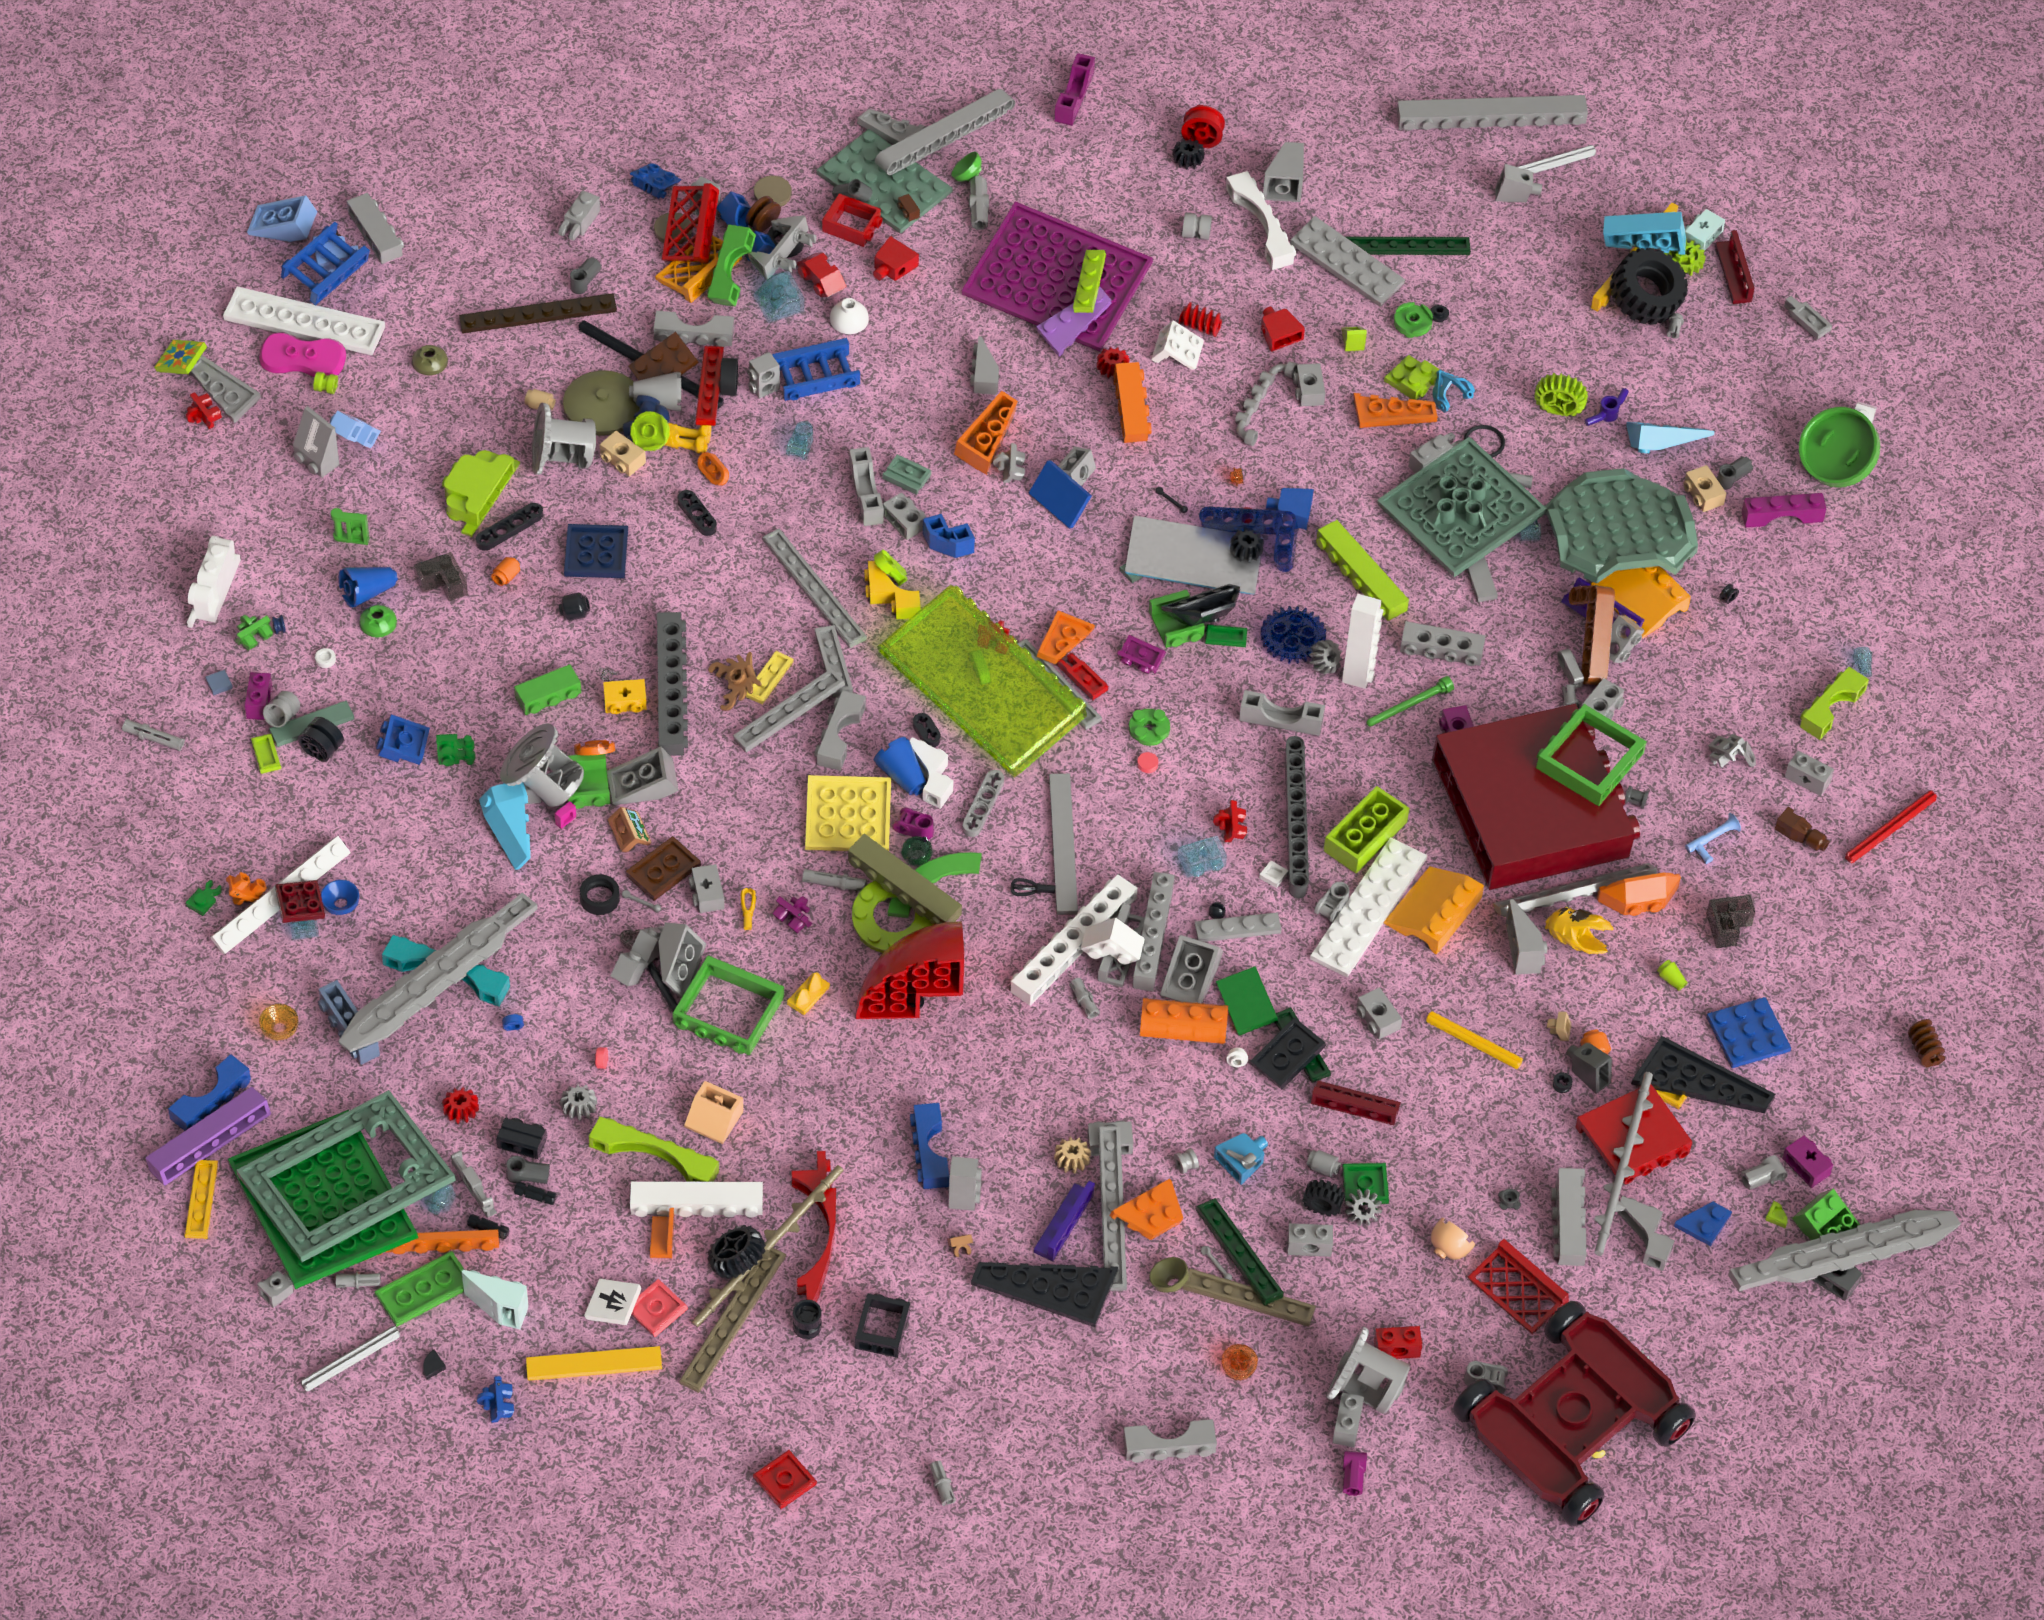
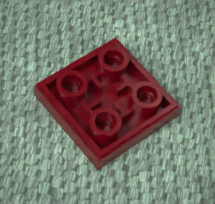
[275,880,325,923]

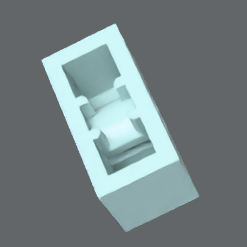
[1685,209,1725,251]

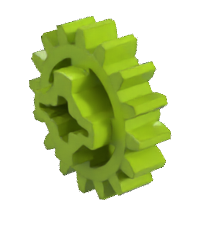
[1664,240,1706,276]

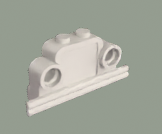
[187,535,241,628]

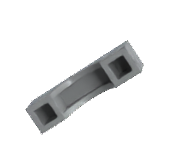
[654,311,734,347]
[849,447,884,526]
[814,690,866,771]
[1239,690,1325,736]
[1123,1419,1217,1463]

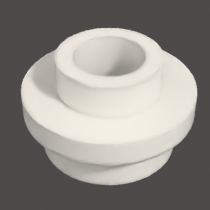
[1227,1048,1248,1067]

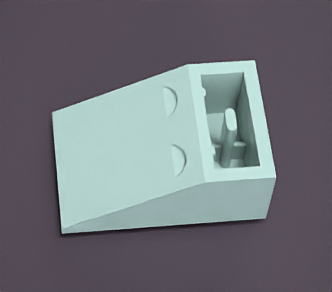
[462,1270,528,1330]

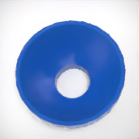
[321,880,360,915]

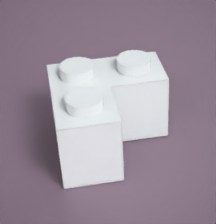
[1081,917,1145,965]

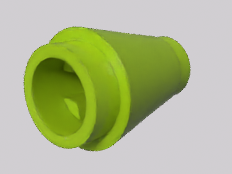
[1657,960,1688,991]

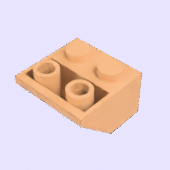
[684,1081,743,1144]

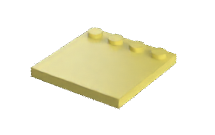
[805,775,891,851]

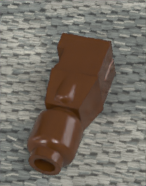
[1775,806,1830,852]

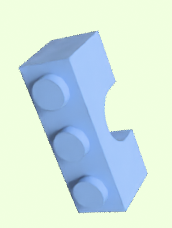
[330,411,381,448]

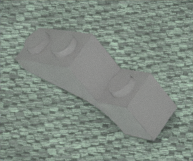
[611,926,663,986]
[1618,1196,1675,1271]

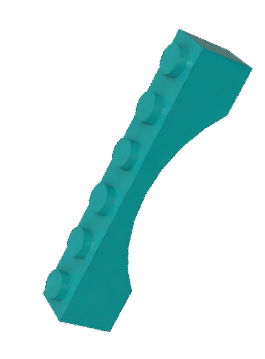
[382,935,510,1007]

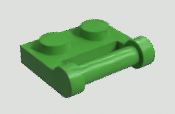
[331,508,370,545]

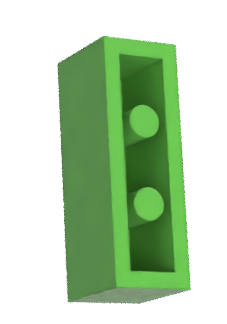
[514,664,581,715]

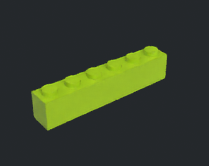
[1316,520,1409,621]

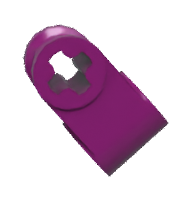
[892,807,934,840]

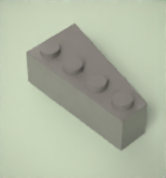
[1550,1168,1587,1266]

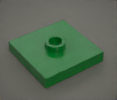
[1342,1163,1389,1205]

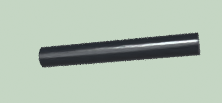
[646,961,678,1012]

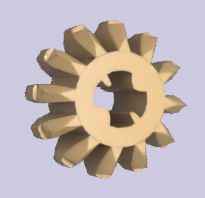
[1054,1136,1091,1174]

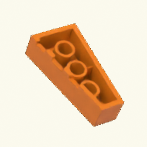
[1113,362,1152,443]
[954,391,1018,475]

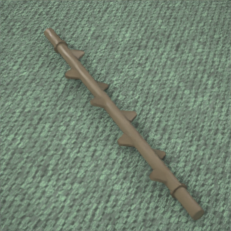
[691,1165,844,1328]

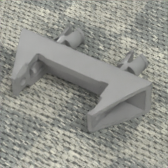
[748,215,817,281]

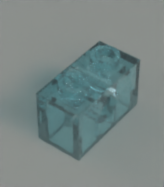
[1178,836,1227,878]

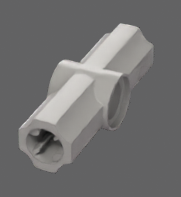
[969,176,989,230]

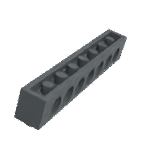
[657,612,688,756]

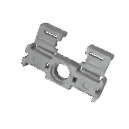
[451,1150,497,1218]

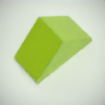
[1341,326,1367,351]

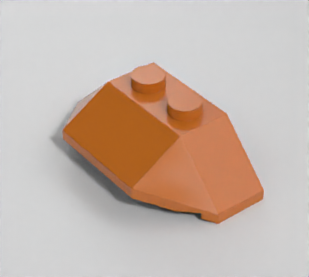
[1597,872,1681,916]

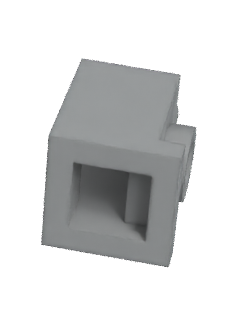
[257,1271,294,1308]

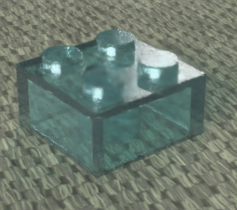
[290,920,319,940]

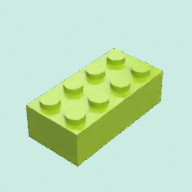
[1323,786,1410,874]

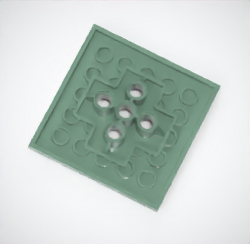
[1377,437,1547,577]

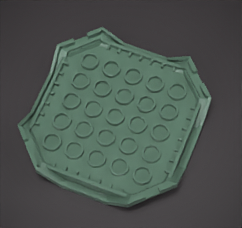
[1545,468,1698,583]

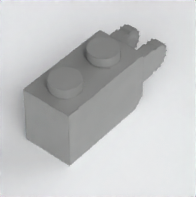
[558,190,600,241]
[1408,432,1461,473]

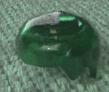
[901,836,933,866]

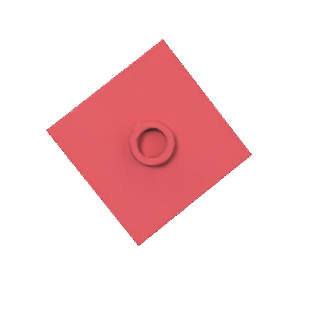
[631,1279,688,1337]

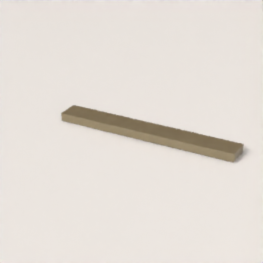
[679,1247,786,1393]

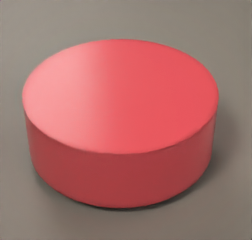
[1137,752,1158,773]
[595,1047,608,1069]

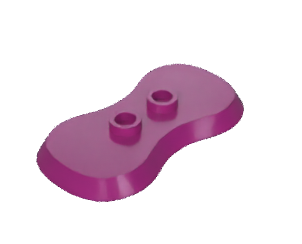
[259,332,346,378]

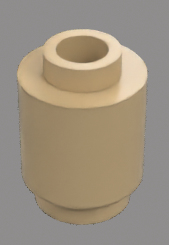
[525,389,556,410]

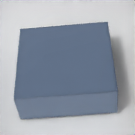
[205,670,233,695]

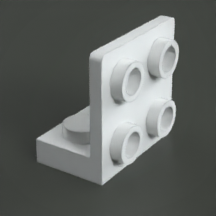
[1151,321,1204,370]

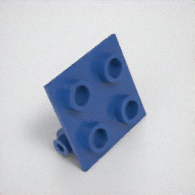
[630,163,682,199]

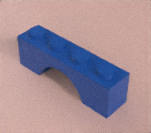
[717,191,776,262]
[168,1054,251,1131]
[910,1103,950,1189]

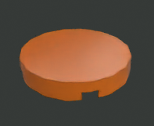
[574,740,615,755]

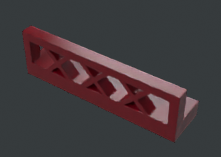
[1715,230,1755,304]
[1311,1081,1401,1126]

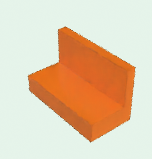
[650,1208,675,1258]

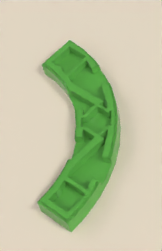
[888,852,982,918]

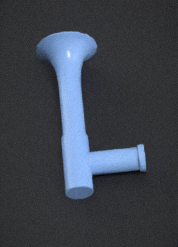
[1685,813,1741,864]

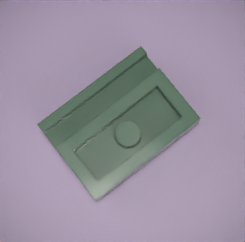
[882,454,931,495]

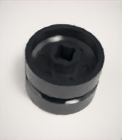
[298,717,344,762]

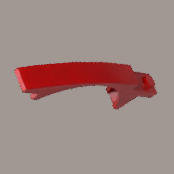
[792,1151,836,1302]

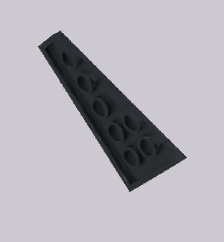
[1631,1036,1776,1114]
[971,1262,1118,1327]

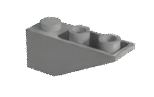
[970,336,999,395]

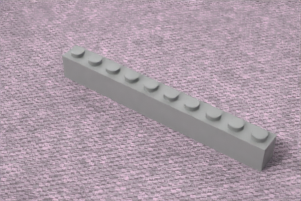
[1396,95,1588,130]

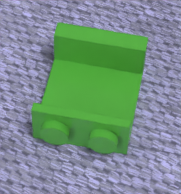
[1148,590,1205,648]
[568,754,610,809]

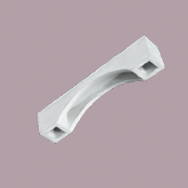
[1226,171,1296,270]

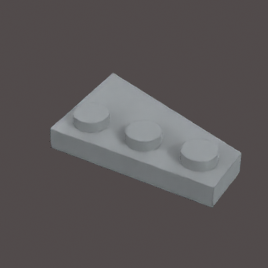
[857,109,926,145]

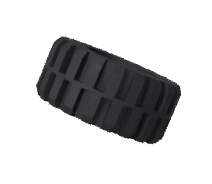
[1610,248,1688,325]

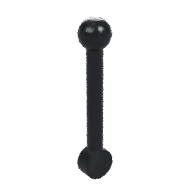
[1156,487,1188,513]

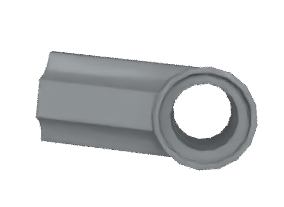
[1741,1155,1788,1190]

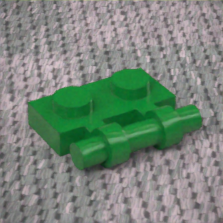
[436,734,476,766]

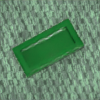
[1205,625,1247,647]

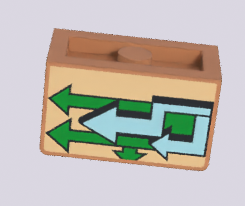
[607,807,652,853]

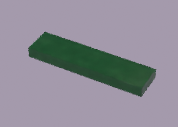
[1275,1007,1331,1083]

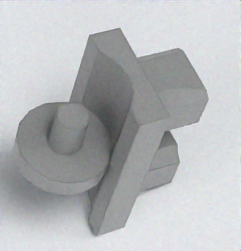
[993,443,1025,483]

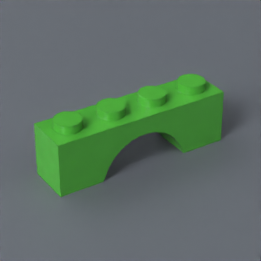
[707,225,756,307]

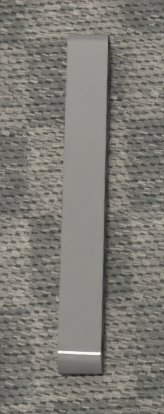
[875,89,1015,175]

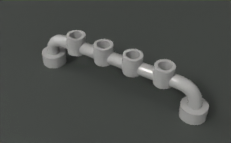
[1235,361,1298,446]

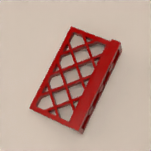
[662,183,719,263]
[1468,1239,1569,1334]

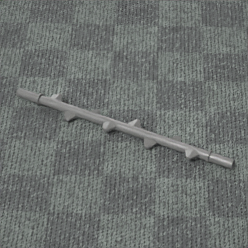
[1594,1072,1653,1256]

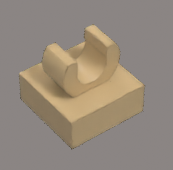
[1547,1012,1572,1041]

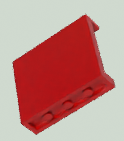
[1575,1084,1692,1185]

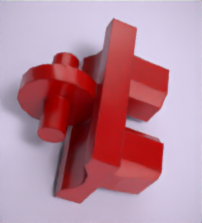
[186,392,222,429]
[1213,800,1247,842]

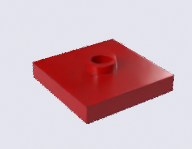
[753,1450,817,1509]

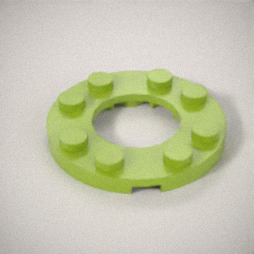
[852,881,932,953]

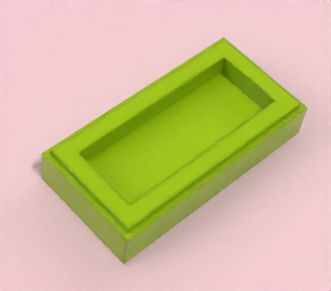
[251,734,281,774]

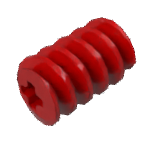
[1179,302,1222,337]

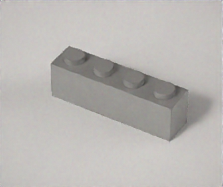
[347,193,404,264]

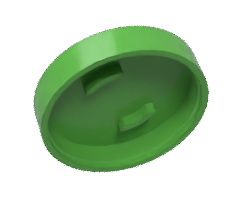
[1799,407,1880,487]

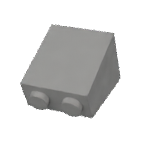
[1263,142,1304,202]

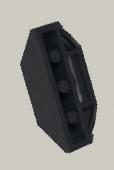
[1161,584,1240,626]

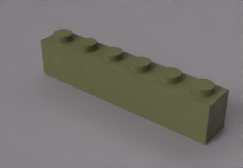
[848,833,962,925]

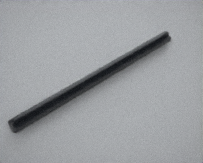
[579,320,724,409]

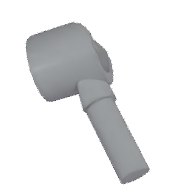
[1226,1149,1257,1169]

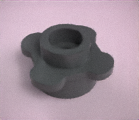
[1498,1189,1521,1210]

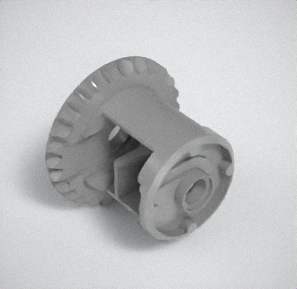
[532,403,596,475]
[500,723,584,807]
[1326,1326,1410,1414]

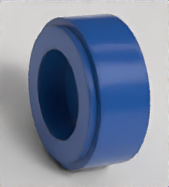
[502,1014,524,1031]

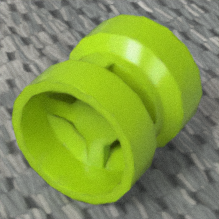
[313,371,338,394]

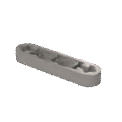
[962,770,1004,837]

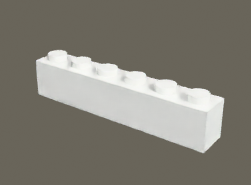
[1342,594,1383,689]
[630,1182,763,1217]

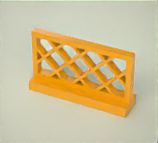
[655,236,742,303]

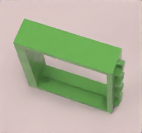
[1536,704,1647,806]
[673,955,784,1055]

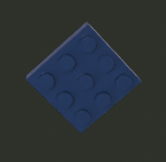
[564,524,628,578]

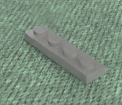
[815,625,853,697]
[1195,912,1282,942]

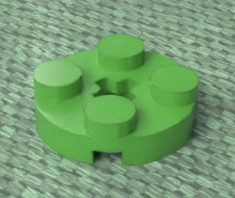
[1394,302,1433,338]
[1129,709,1170,746]

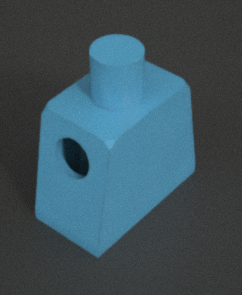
[1214,1133,1268,1185]

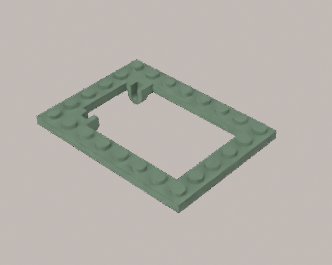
[236,1090,456,1262]

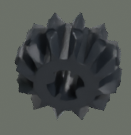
[1172,138,1205,170]
[1230,529,1264,562]

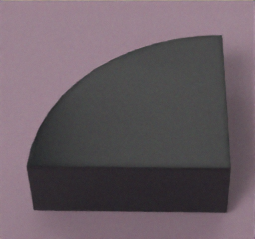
[423,1349,446,1379]

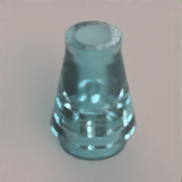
[1852,646,1872,677]

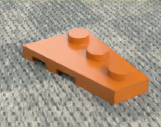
[1037,610,1095,664]

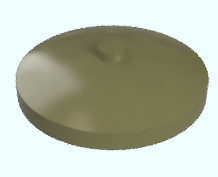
[563,370,640,436]

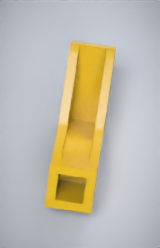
[864,561,921,619]

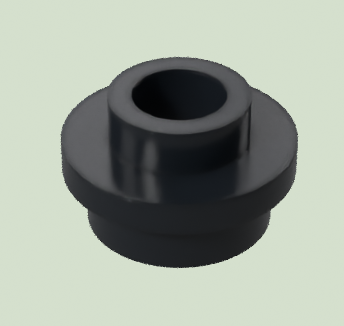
[1430,305,1449,322]

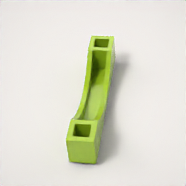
[589,1116,719,1182]

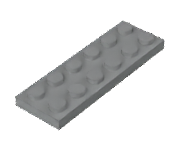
[1290,216,1405,307]

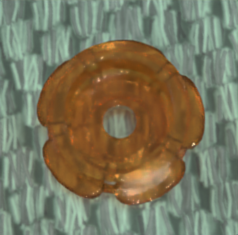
[1230,467,1244,486]

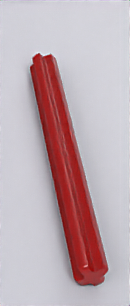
[1845,790,1937,863]

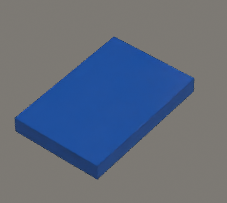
[1029,460,1092,528]

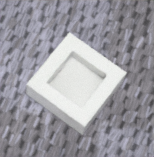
[1259,861,1288,888]

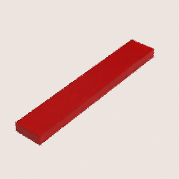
[696,346,724,426]

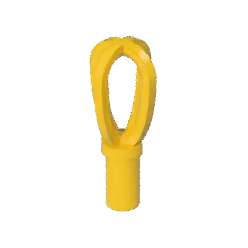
[741,888,756,930]

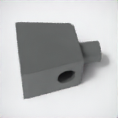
[1566,1043,1612,1094]

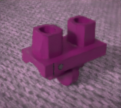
[772,896,812,933]

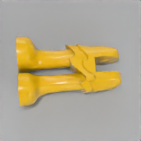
[664,423,711,454]

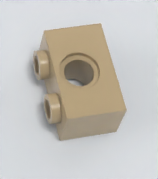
[600,431,646,477]
[1683,465,1726,512]

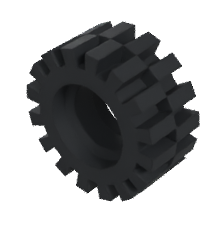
[1302,1180,1345,1217]

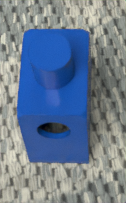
[1266,488,1314,530]

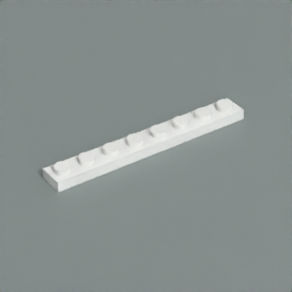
[210,836,350,954]

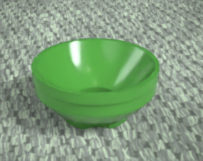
[951,151,982,182]
[360,605,397,637]

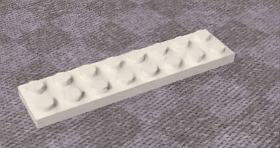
[223,286,385,355]
[1310,837,1427,977]

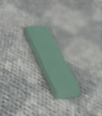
[269,700,355,747]

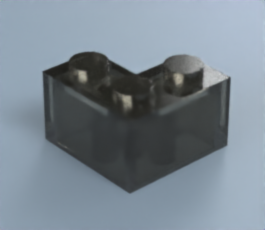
[414,552,468,601]
[1706,895,1755,948]

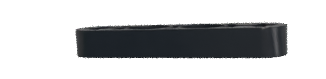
[476,503,543,551]

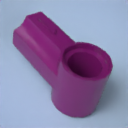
[1343,1450,1367,1496]

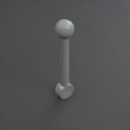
[622,890,661,912]
[1201,1246,1232,1280]

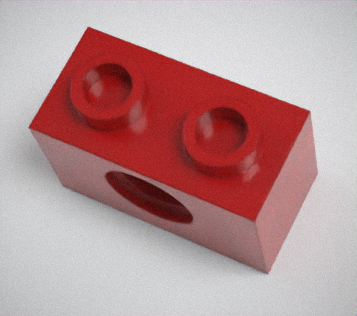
[1374,1326,1422,1359]

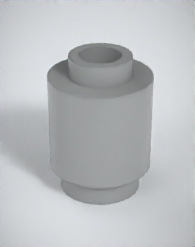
[1307,1150,1341,1177]

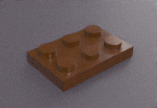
[628,331,699,380]
[626,836,701,901]

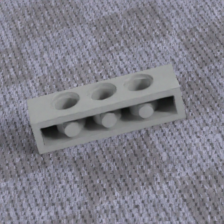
[1400,621,1486,666]

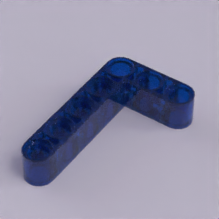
[1199,506,1298,572]

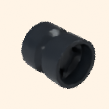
[793,1300,822,1339]

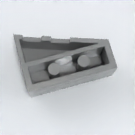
[949,1156,982,1211]

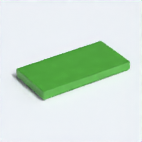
[374,1251,465,1327]

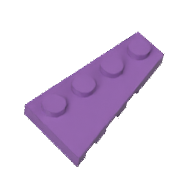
[1036,287,1112,357]

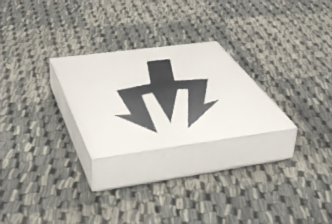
[584,1279,642,1325]

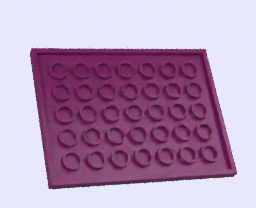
[962,201,1153,352]

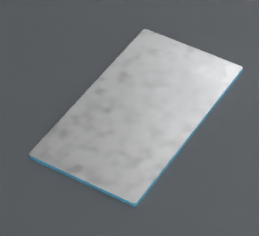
[1125,516,1263,594]

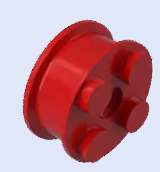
[1181,105,1225,149]

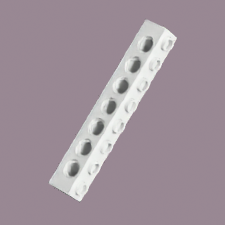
[1010,875,1137,1006]

